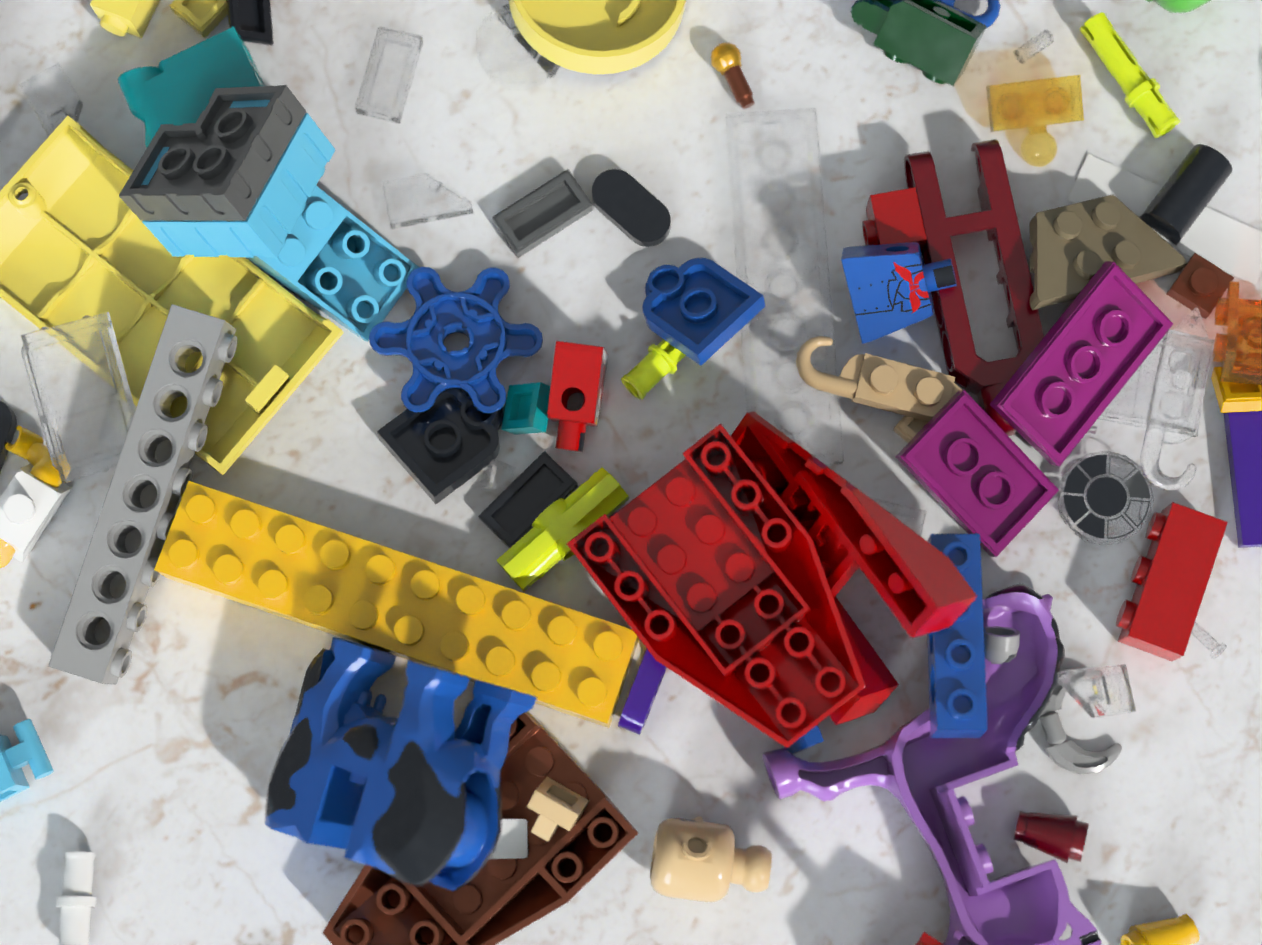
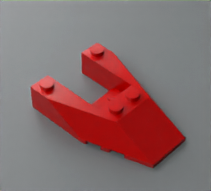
[731,411,977,725]

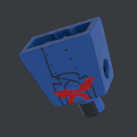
[841,242,957,344]

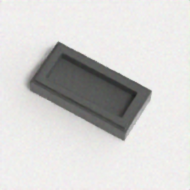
[492,169,593,258]

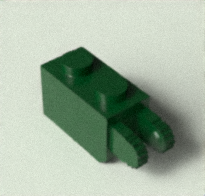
[850,0,987,86]

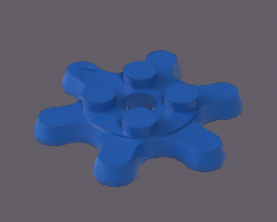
[369,267,543,413]

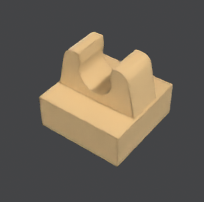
[527,777,589,842]

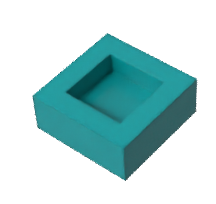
[501,382,551,435]

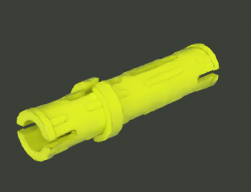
[1080,12,1181,138]

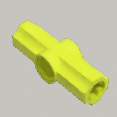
[496,467,629,592]

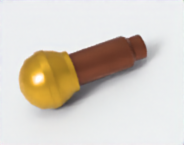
[711,42,755,109]

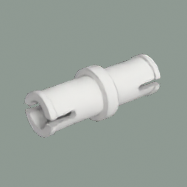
[56,852,97,945]

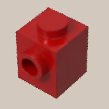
[862,187,927,253]

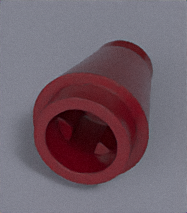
[1014,811,1089,863]

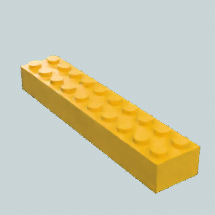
[154,481,639,728]

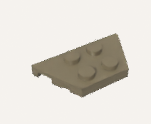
[1029,195,1188,310]

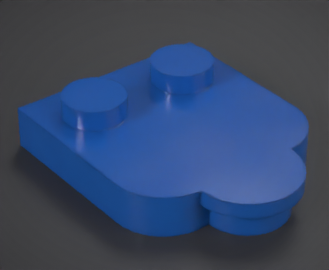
[642,258,766,366]

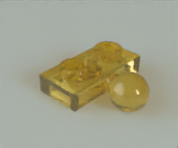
[986,75,1084,167]

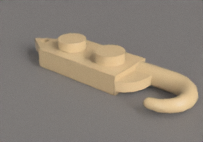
[796,336,961,422]

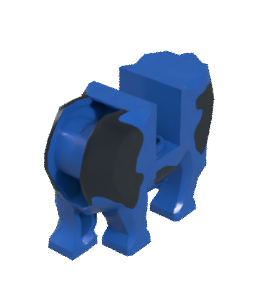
[265,637,537,891]

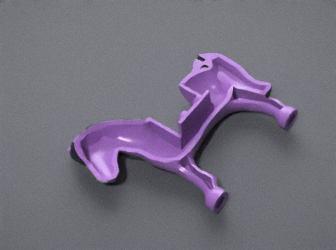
[763,584,1101,945]

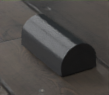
[1140,144,1232,245]

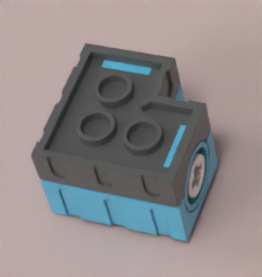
[119,85,336,258]

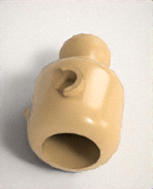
[650,816,772,902]

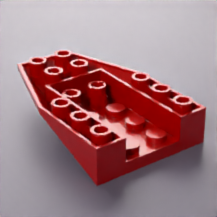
[567,423,866,748]

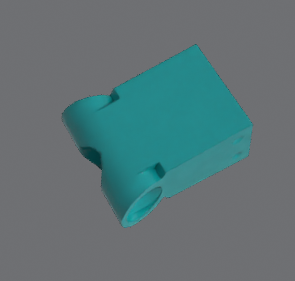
[118,26,265,147]

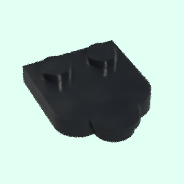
[377,388,503,504]

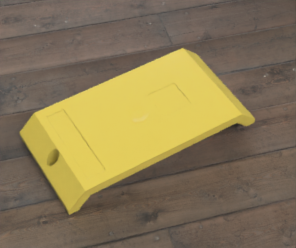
[0,115,344,475]

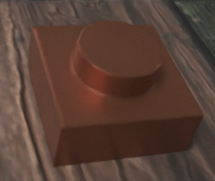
[1167,253,1234,319]

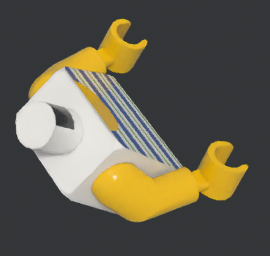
[0,425,72,568]

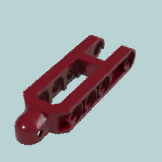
[904,139,1044,436]

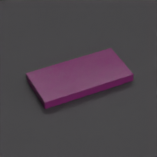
[990,261,1173,467]

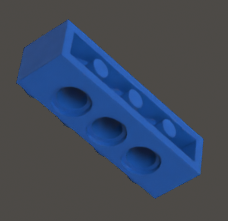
[927,534,988,738]

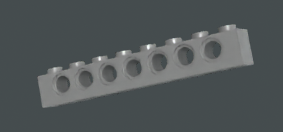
[48,304,238,685]

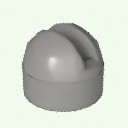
[984,626,1020,664]

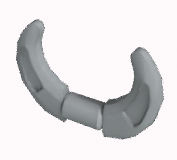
[1040,667,1122,774]

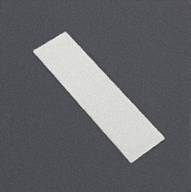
[1066,153,1262,286]

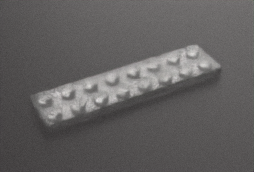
[725,108,844,465]

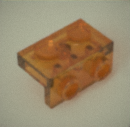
[1213,281,1262,385]

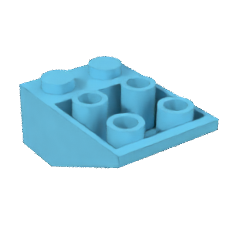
[248,186,420,342]

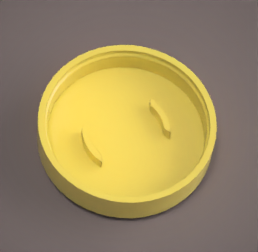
[509,0,686,74]

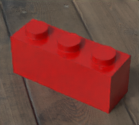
[1116,502,1228,661]

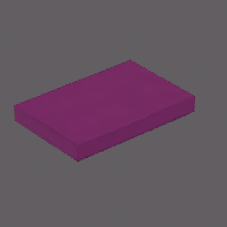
[895,390,1059,557]

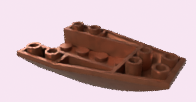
[322,712,639,945]

